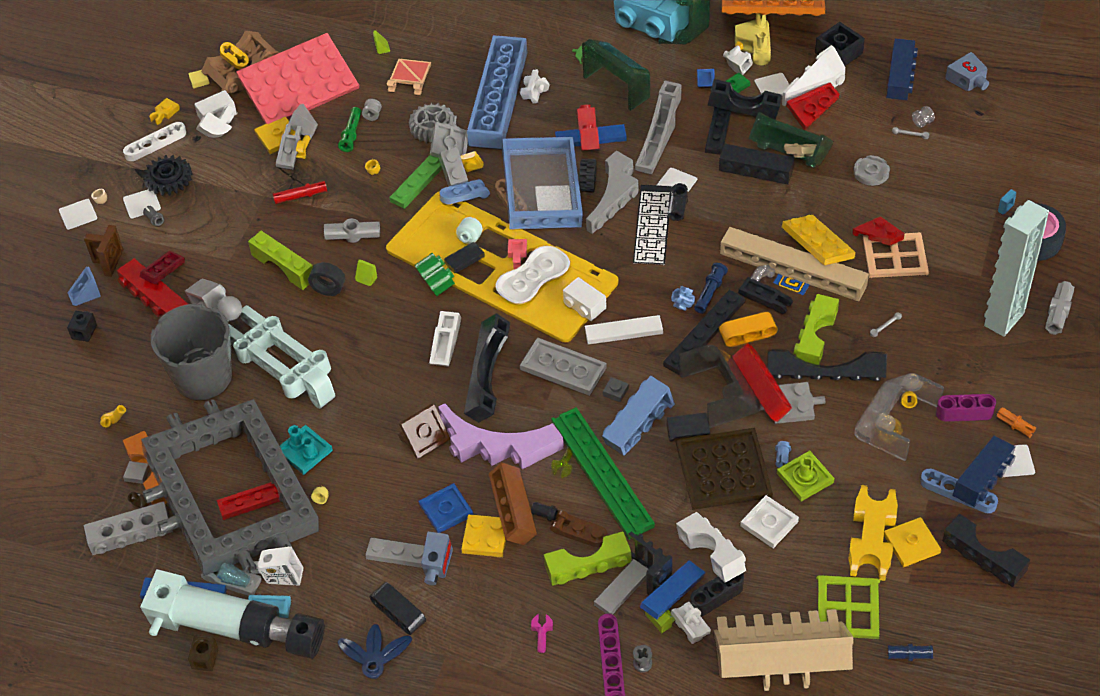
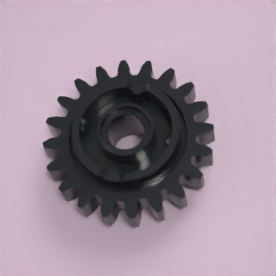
[142,155,193,196]

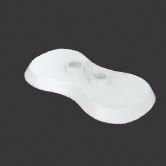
[496,246,570,304]

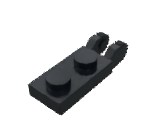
[738,277,793,314]

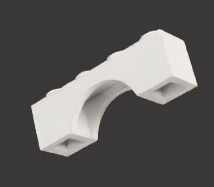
[676,512,746,582]

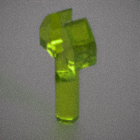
[551,447,572,478]

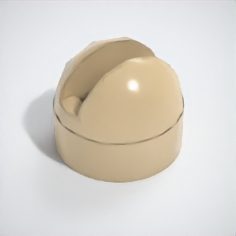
[91,189,107,204]

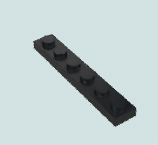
[663,289,745,375]

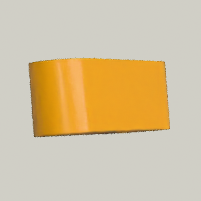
[719,312,778,347]

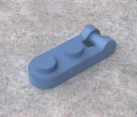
[440,179,490,205]

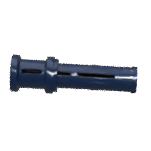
[694,262,728,314]

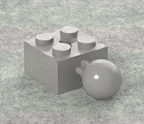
[185,278,242,321]

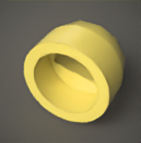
[311,486,329,504]

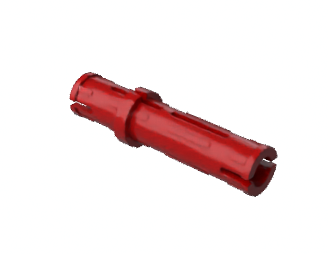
[273,181,328,204]

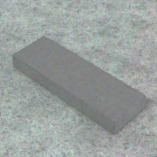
[594,559,648,615]

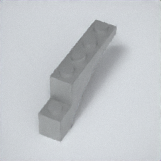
[635,81,681,174]
[586,150,639,234]

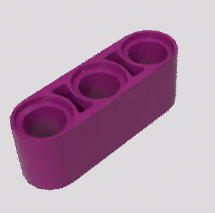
[936,394,996,421]

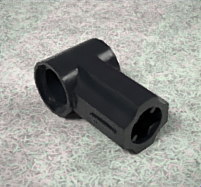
[668,183,688,221]

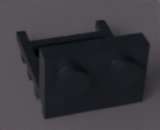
[628,531,672,595]

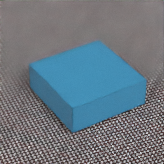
[998,189,1016,214]

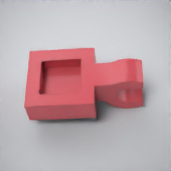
[508,239,527,269]

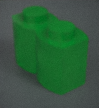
[414,253,455,296]

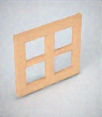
[863,232,929,278]

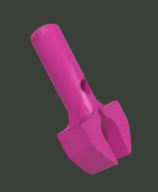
[531,614,553,653]

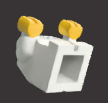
[723,41,753,75]

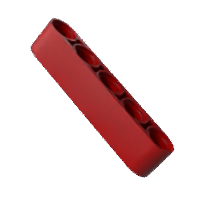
[732,343,792,422]

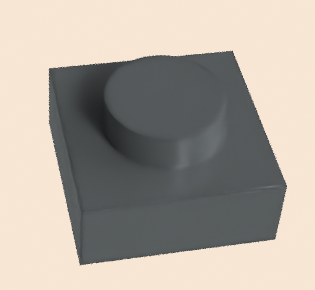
[603,377,629,402]

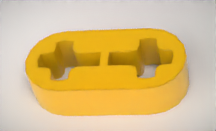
[220,42,249,70]

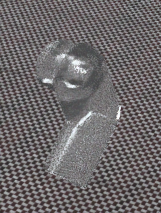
[751,265,775,281]

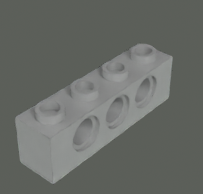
[84,502,173,555]

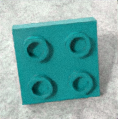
[280,425,333,475]

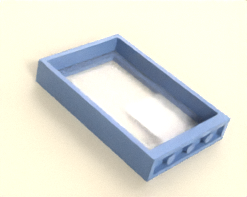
[502,137,583,229]

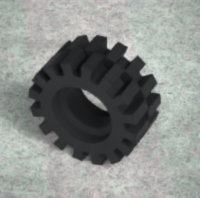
[579,158,597,191]

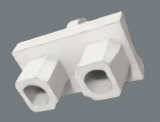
[520,69,550,103]
[671,602,711,644]

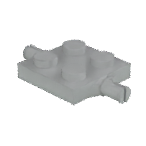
[430,115,468,158]
[758,382,826,424]

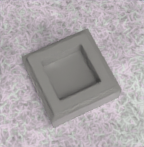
[123,461,150,484]

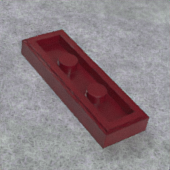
[140,250,185,284]

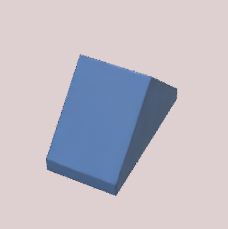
[68,266,101,306]

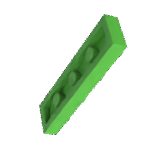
[390,155,442,209]

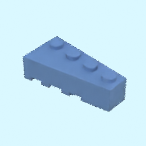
[602,376,675,456]

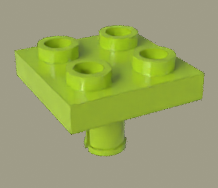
[777,451,835,502]

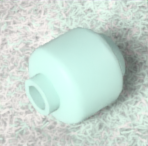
[456,217,483,244]

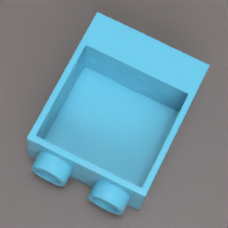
[614,0,710,42]

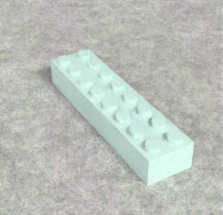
[984,200,1049,337]

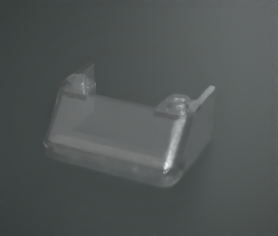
[854,373,944,461]

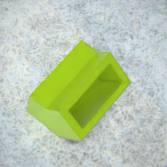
[645,609,675,634]

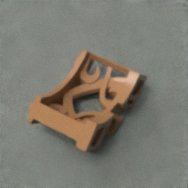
[201,31,279,93]

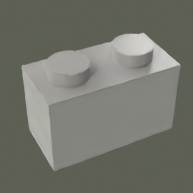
[439,147,468,187]

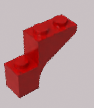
[576,105,599,151]

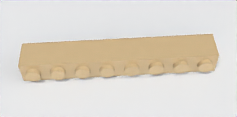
[720,227,869,301]

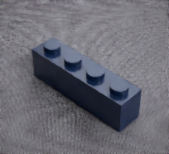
[886,38,918,100]
[952,436,1016,507]

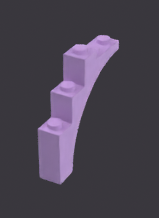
[438,404,564,469]

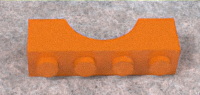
[123,431,167,505]

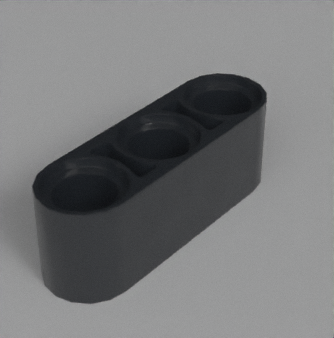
[690,573,744,616]
[369,582,426,635]

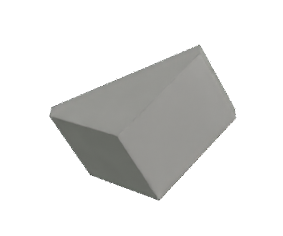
[288,104,318,138]

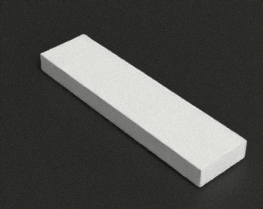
[585,315,663,345]

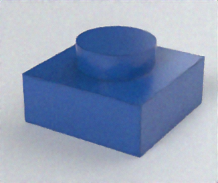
[697,69,715,87]

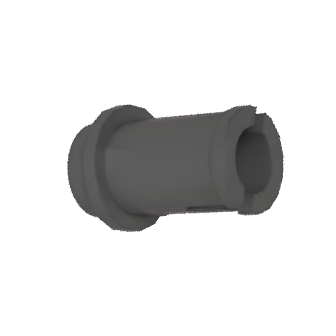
[143,206,164,226]

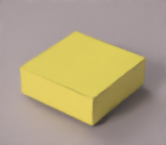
[188,70,210,88]

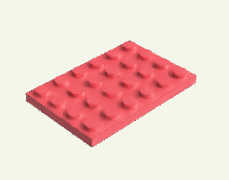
[236,33,359,124]

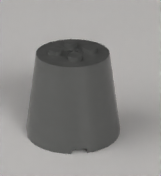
[151,304,232,400]

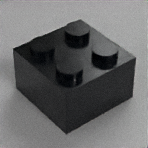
[815,22,865,66]

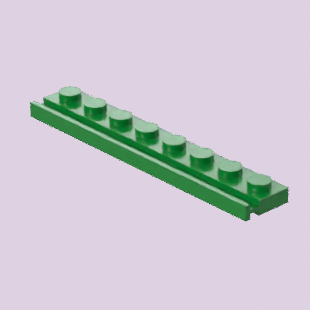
[551,407,655,540]

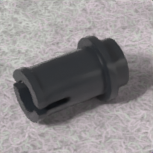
[531,502,558,521]

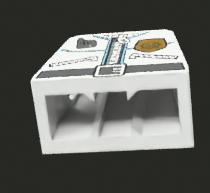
[250,547,304,585]

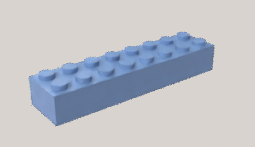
[467,35,527,149]

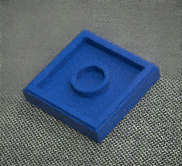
[418,483,474,533]

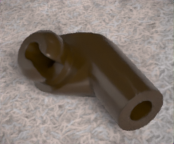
[128,492,149,509]

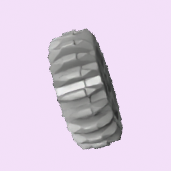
[409,102,454,144]

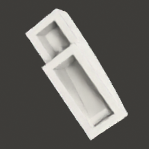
[429,311,461,366]

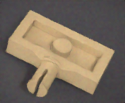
[784,143,821,157]

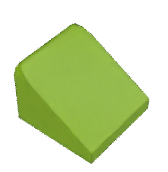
[373,30,390,54]
[355,259,377,286]

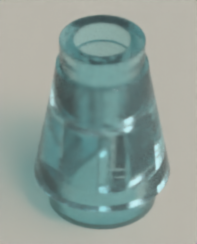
[217,563,250,588]

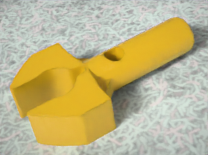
[296,135,310,159]

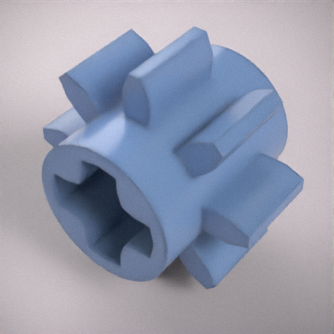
[671,286,695,311]

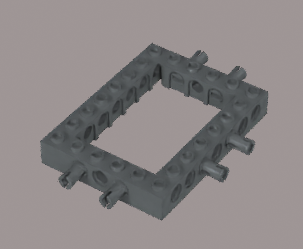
[141,399,319,576]

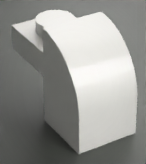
[196,105,234,138]

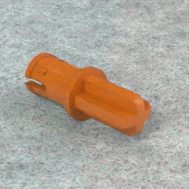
[996,408,1036,438]

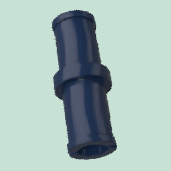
[888,643,933,661]

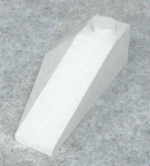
[782,45,845,106]

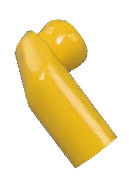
[100,405,126,427]

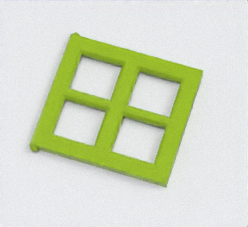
[816,575,880,639]

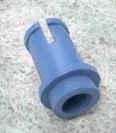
[775,441,791,468]

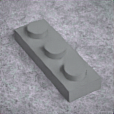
[366,538,425,568]

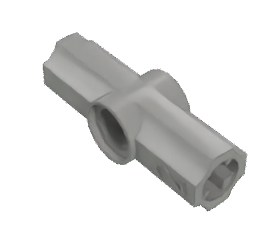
[324,218,380,243]
[1045,281,1074,335]

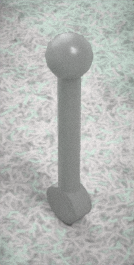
[892,127,929,139]
[870,312,902,337]

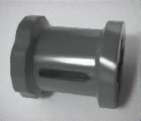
[633,645,652,672]

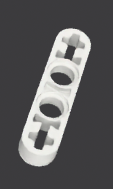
[123,122,186,161]

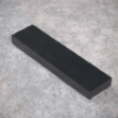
[705,107,732,155]

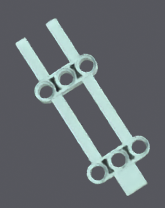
[229,305,335,409]

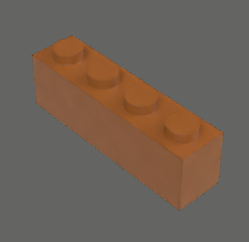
[489,462,537,545]

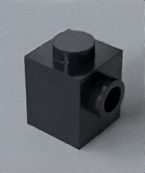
[67,310,97,342]

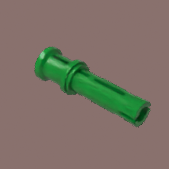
[338,107,362,152]

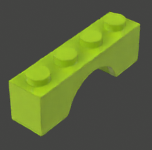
[248,231,313,290]
[793,294,839,365]
[544,532,631,586]

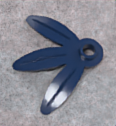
[338,624,412,679]

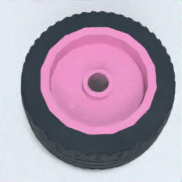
[1011,203,1066,261]

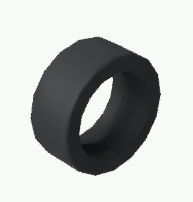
[308,262,346,296]

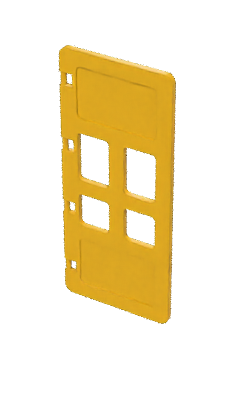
[386,191,619,342]

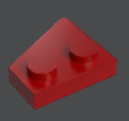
[853,216,905,246]

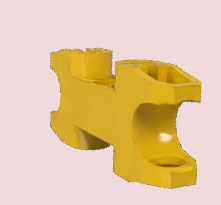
[848,485,898,581]

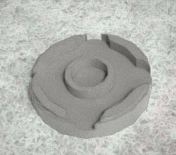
[854,155,890,186]

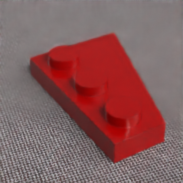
[786,82,840,130]

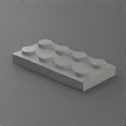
[520,338,607,396]

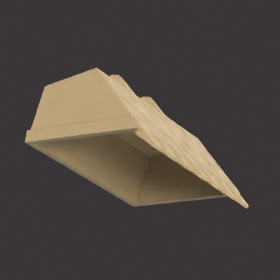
[714,609,853,691]

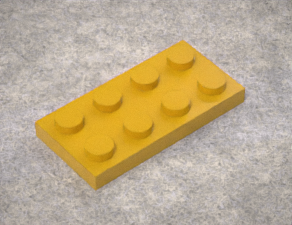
[782,215,856,265]

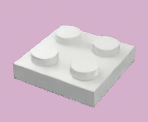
[740,495,799,549]

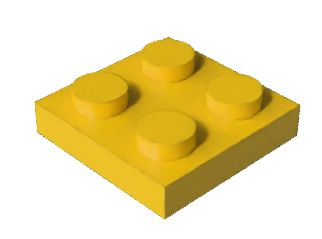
[461,514,506,557]

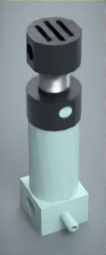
[140,569,325,659]

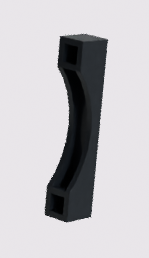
[464,313,510,423]
[767,349,887,381]

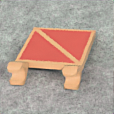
[387,59,431,95]

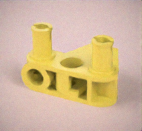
[735,13,771,66]

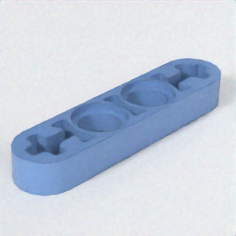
[920,469,998,513]

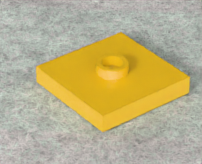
[254,116,301,154]
[884,517,941,567]

